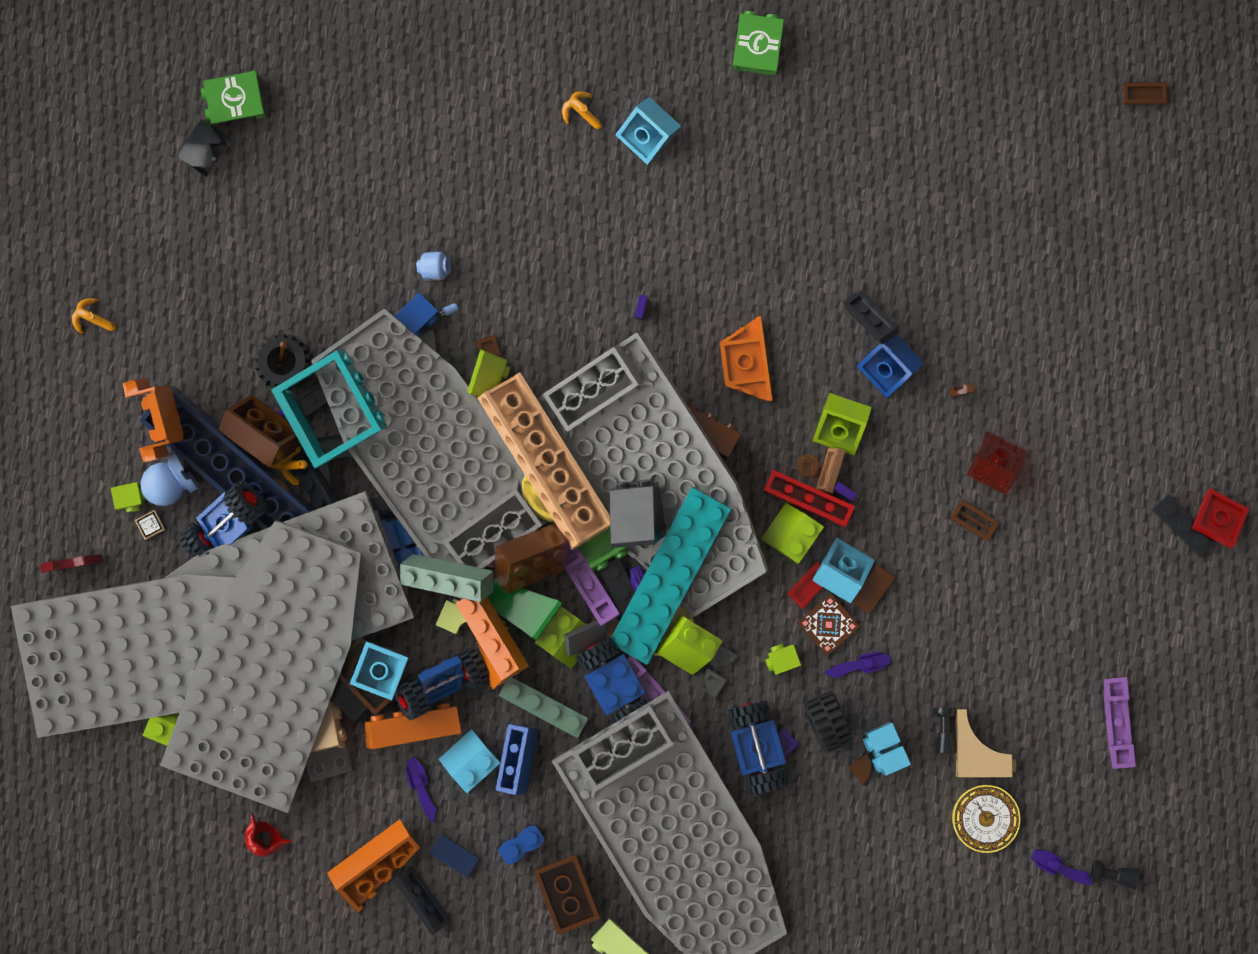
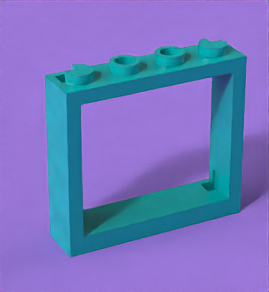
[271,349,388,468]

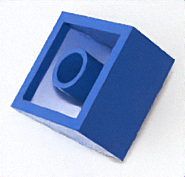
[857,334,924,398]

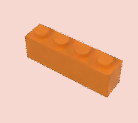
[455,597,529,690]
[365,703,461,749]
[327,819,420,913]

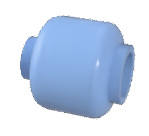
[417,252,451,281]

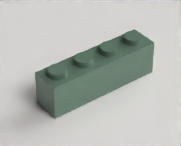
[400,554,493,602]
[499,677,589,738]

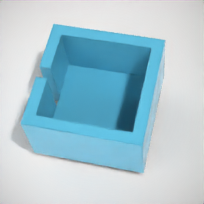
[863,722,911,776]

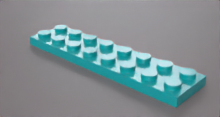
[611,487,732,665]

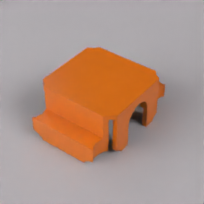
[122,378,184,462]

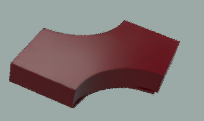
[40,554,104,573]

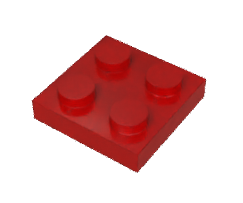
[1192,488,1249,548]

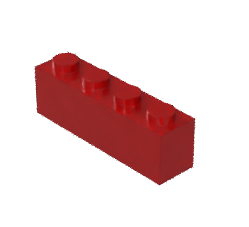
[763,470,855,528]

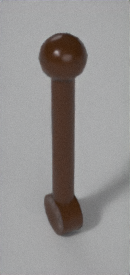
[277,341,288,370]

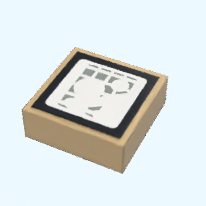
[135,510,166,540]

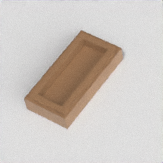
[816,447,845,493]

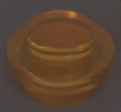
[797,454,819,476]

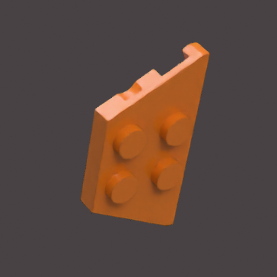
[719,316,772,402]

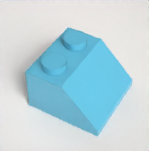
[616,97,681,165]
[812,537,875,603]
[350,642,409,700]
[439,729,501,793]

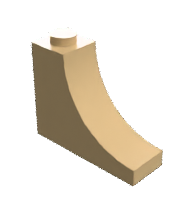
[955,709,1016,777]

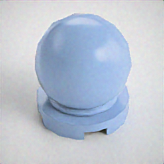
[140,452,198,506]

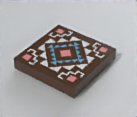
[797,593,860,656]

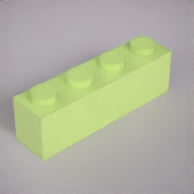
[591,917,649,954]

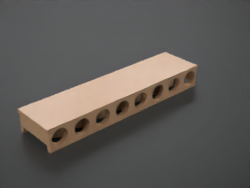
[477,372,610,550]

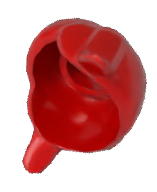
[245,813,292,857]

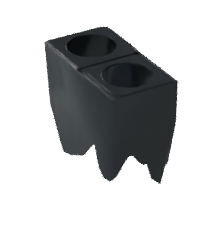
[177,120,231,177]

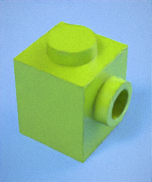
[111,482,146,513]
[765,643,801,675]

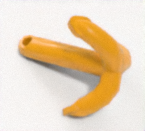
[562,91,602,130]
[72,298,116,334]
[271,447,307,485]

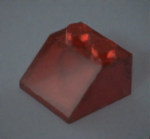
[967,431,1027,495]

